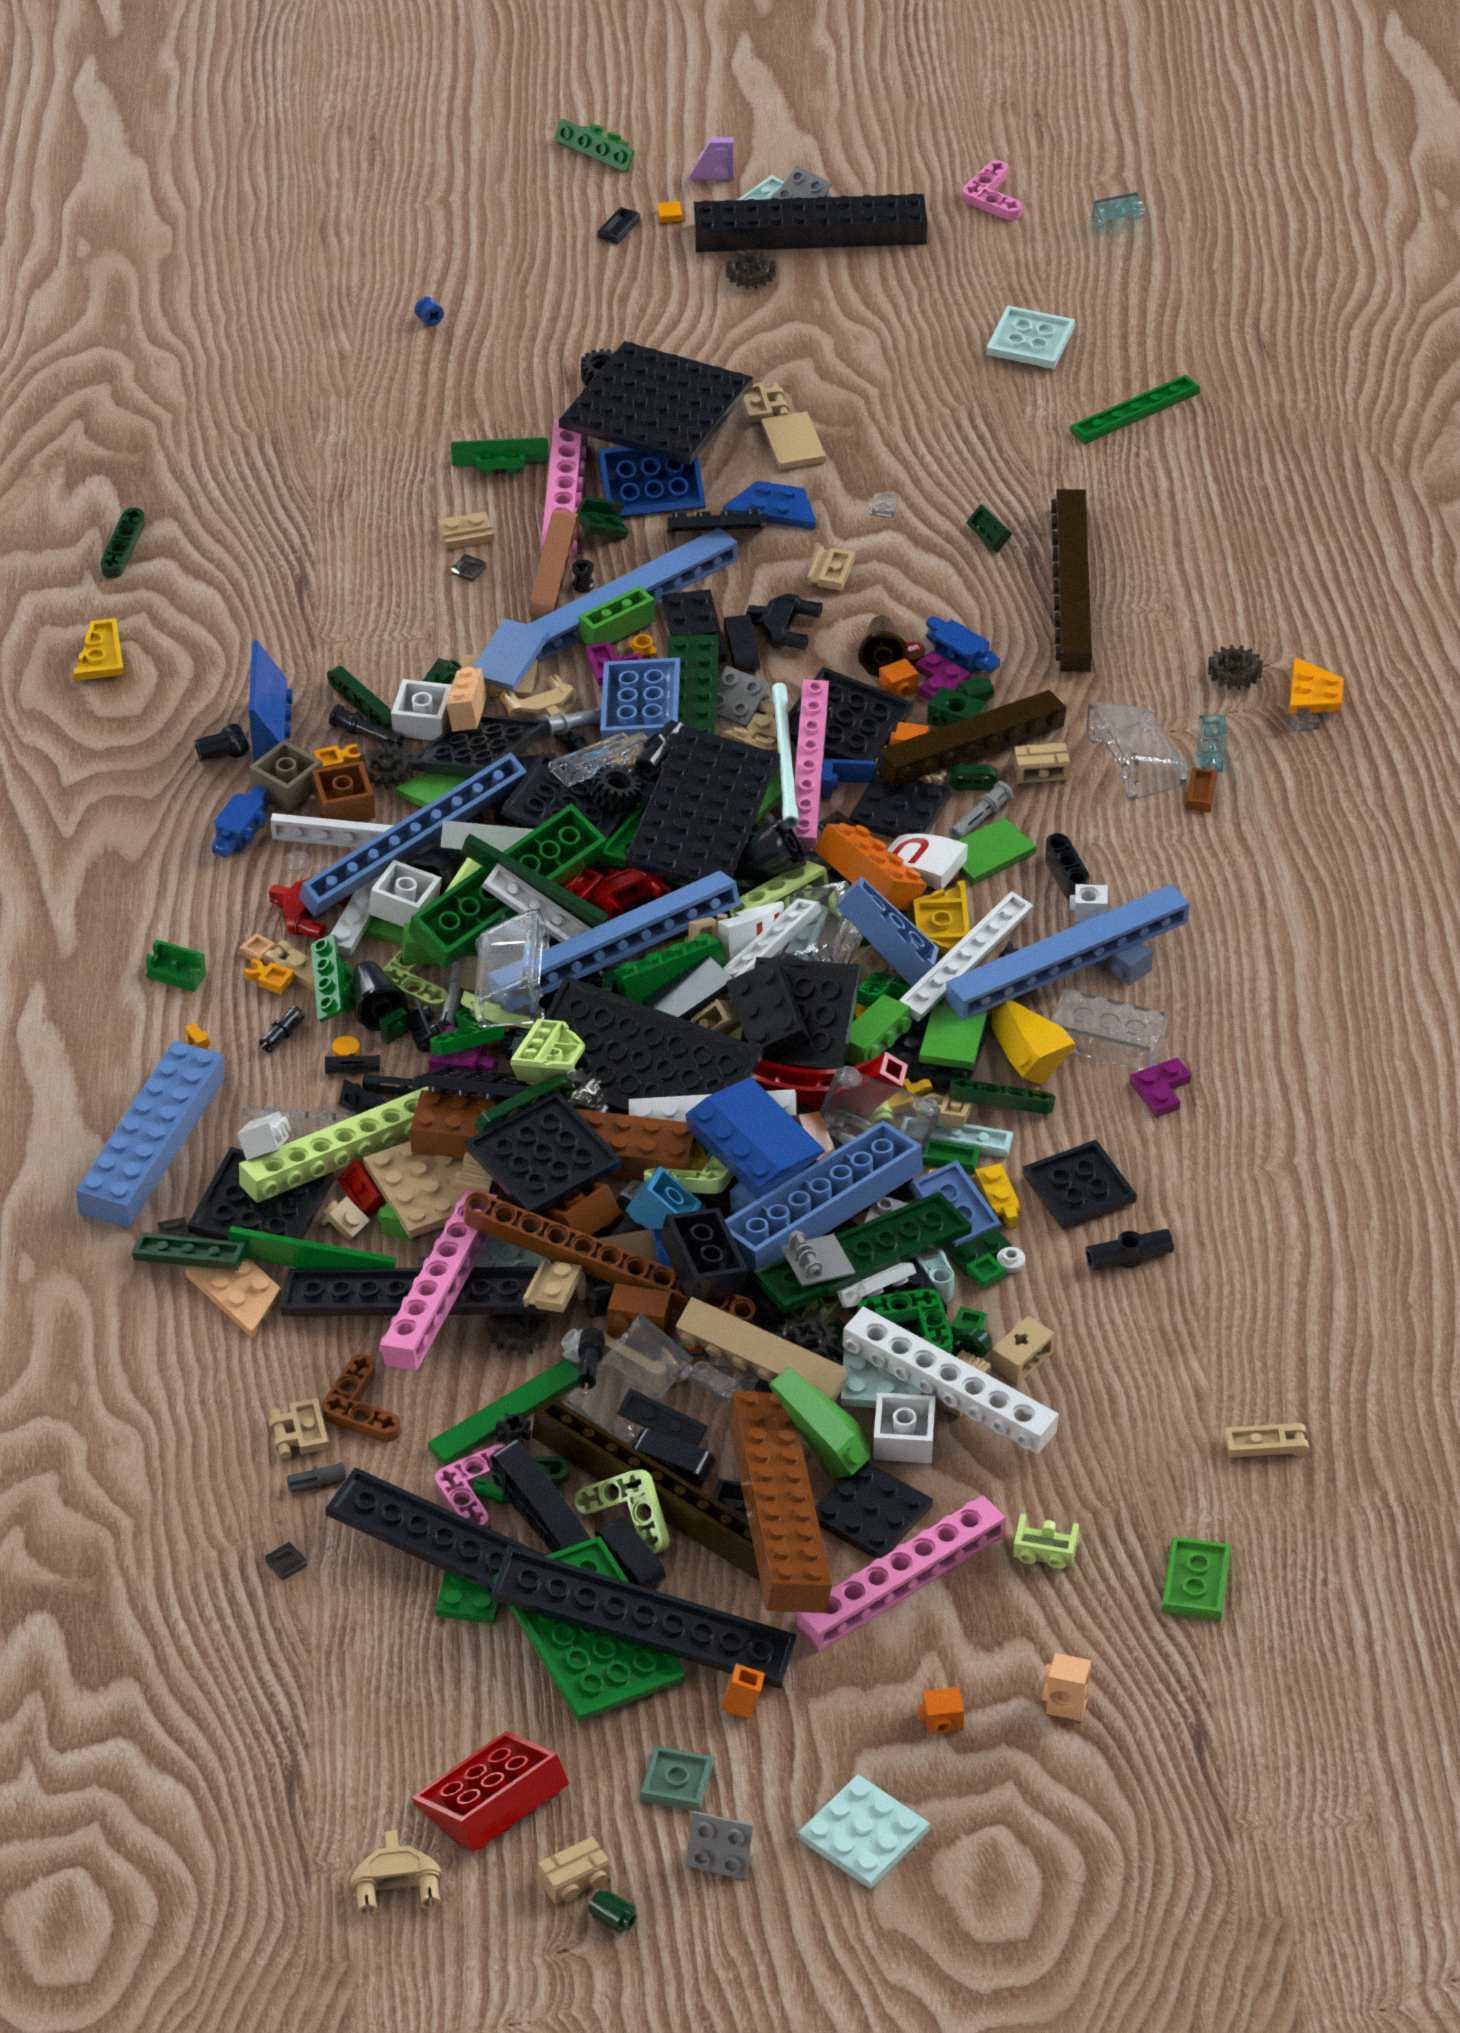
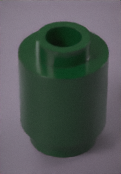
[955,677,994,702]
[588,1890,637,1933]

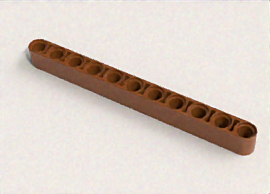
[463,1192,756,1324]

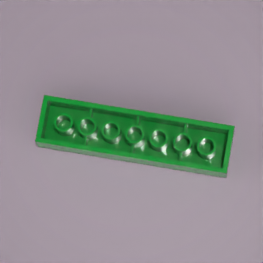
[408,803,607,969]

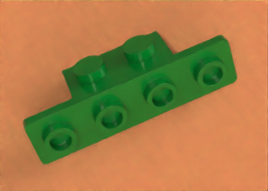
[554,119,634,171]
[451,437,549,474]
[311,934,355,1022]

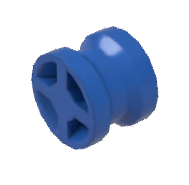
[414,297,444,326]

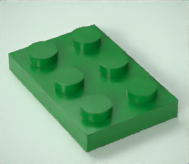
[435,1571,500,1624]

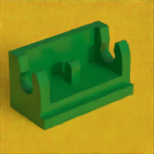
[146,939,206,992]

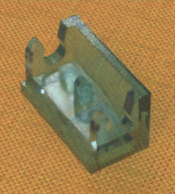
[1091,192,1145,229]
[1196,715,1228,772]

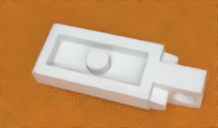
[837,1263,916,1308]

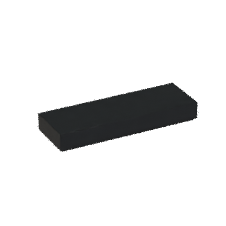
[617,1388,708,1447]

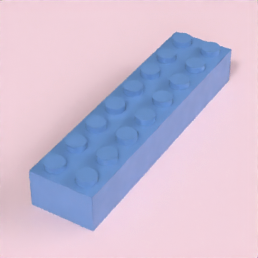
[76,1040,226,1228]
[725,1120,923,1275]

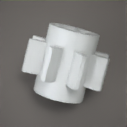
[561,1329,583,1363]

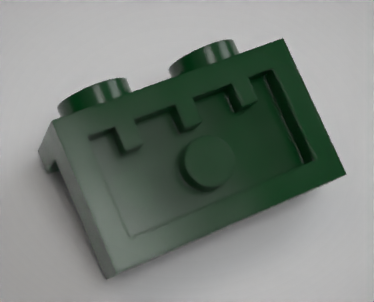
[576,496,630,539]

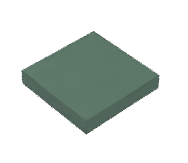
[640,1745,714,1812]

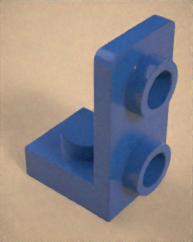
[821,759,875,799]

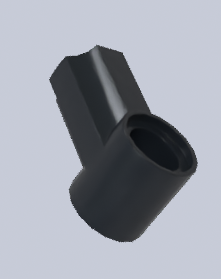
[194,724,250,761]

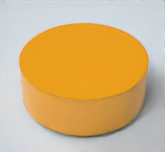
[332,1036,360,1057]

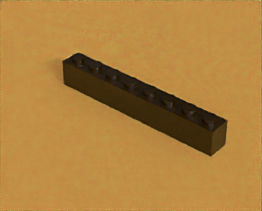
[876,690,1067,787]

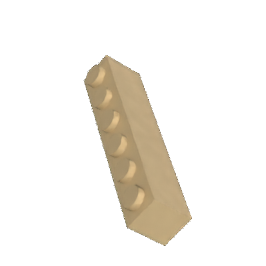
[676,1297,848,1403]

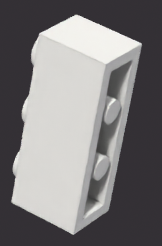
[237,1111,291,1160]

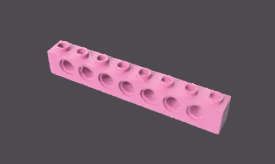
[541,419,588,565]
[793,679,829,856]
[379,1190,498,1371]
[796,1495,1006,1652]

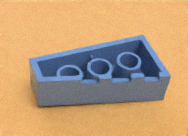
[836,876,939,987]

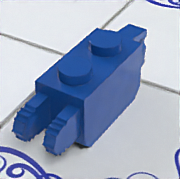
[926,616,1000,673]
[212,785,268,857]

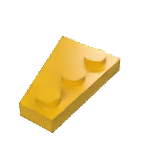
[73,618,124,681]

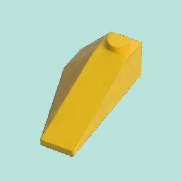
[987,1000,1076,1085]

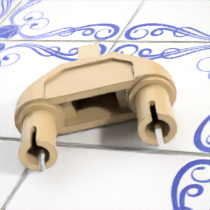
[500,675,576,719]
[350,1830,442,1917]

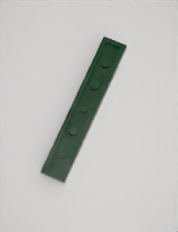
[461,833,608,929]

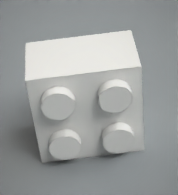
[391,679,452,741]
[368,860,442,927]
[873,1393,936,1463]

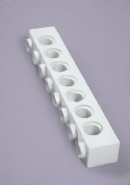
[842,1306,1059,1454]

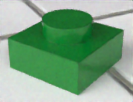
[966,1253,1006,1289]
[951,1306,988,1329]

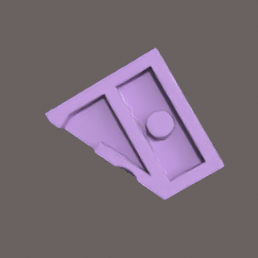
[690,137,734,180]

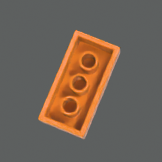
[813,823,928,911]

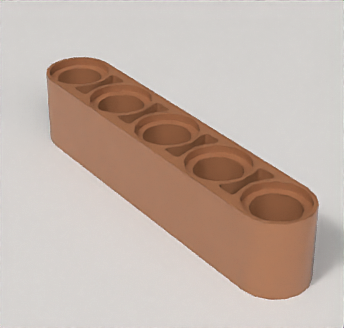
[529,510,579,617]

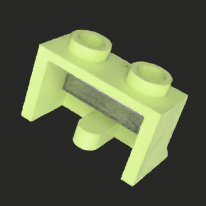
[1014,1514,1079,1569]

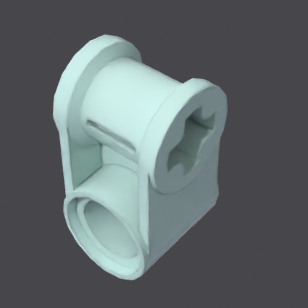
[915,1249,954,1302]

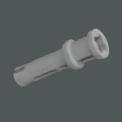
[538,708,601,739]
[949,781,1014,841]
[438,958,467,1031]

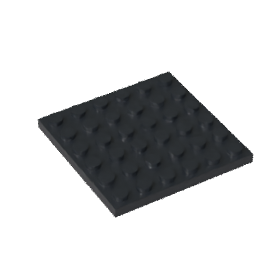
[559,341,754,465]

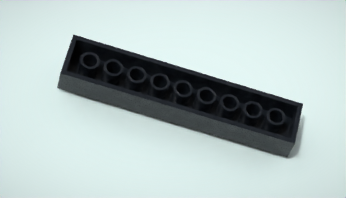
[693,193,927,252]

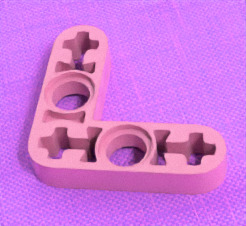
[962,160,1022,220]
[435,1444,505,1528]

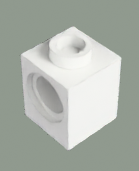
[1069,884,1108,922]

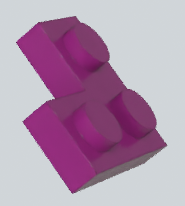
[585,641,643,686]
[915,651,971,701]
[1129,1057,1191,1118]

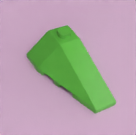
[769,1367,872,1479]

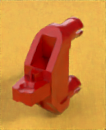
[593,866,672,920]
[269,877,352,940]

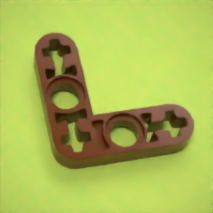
[322,1354,401,1442]

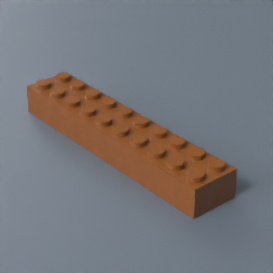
[410,1090,696,1181]
[728,1391,832,1613]

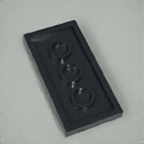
[666,509,767,532]
[661,589,727,663]

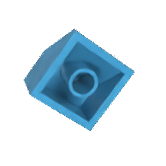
[626,1166,702,1229]

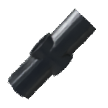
[635,720,684,778]
[1085,1229,1174,1270]

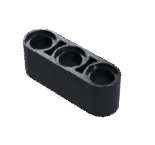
[724,614,760,672]
[1045,833,1090,901]
[631,1429,716,1487]
[594,1517,666,1588]

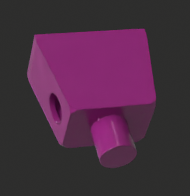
[429,1026,498,1072]

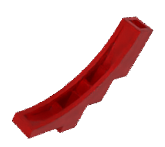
[753,1052,908,1115]

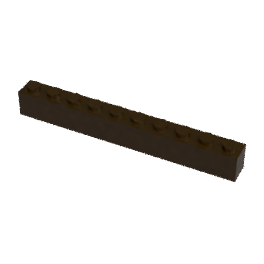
[1051,489,1092,672]
[532,1398,760,1582]

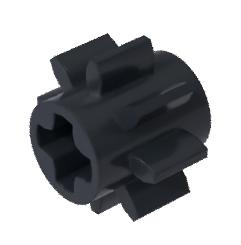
[496,1412,532,1445]

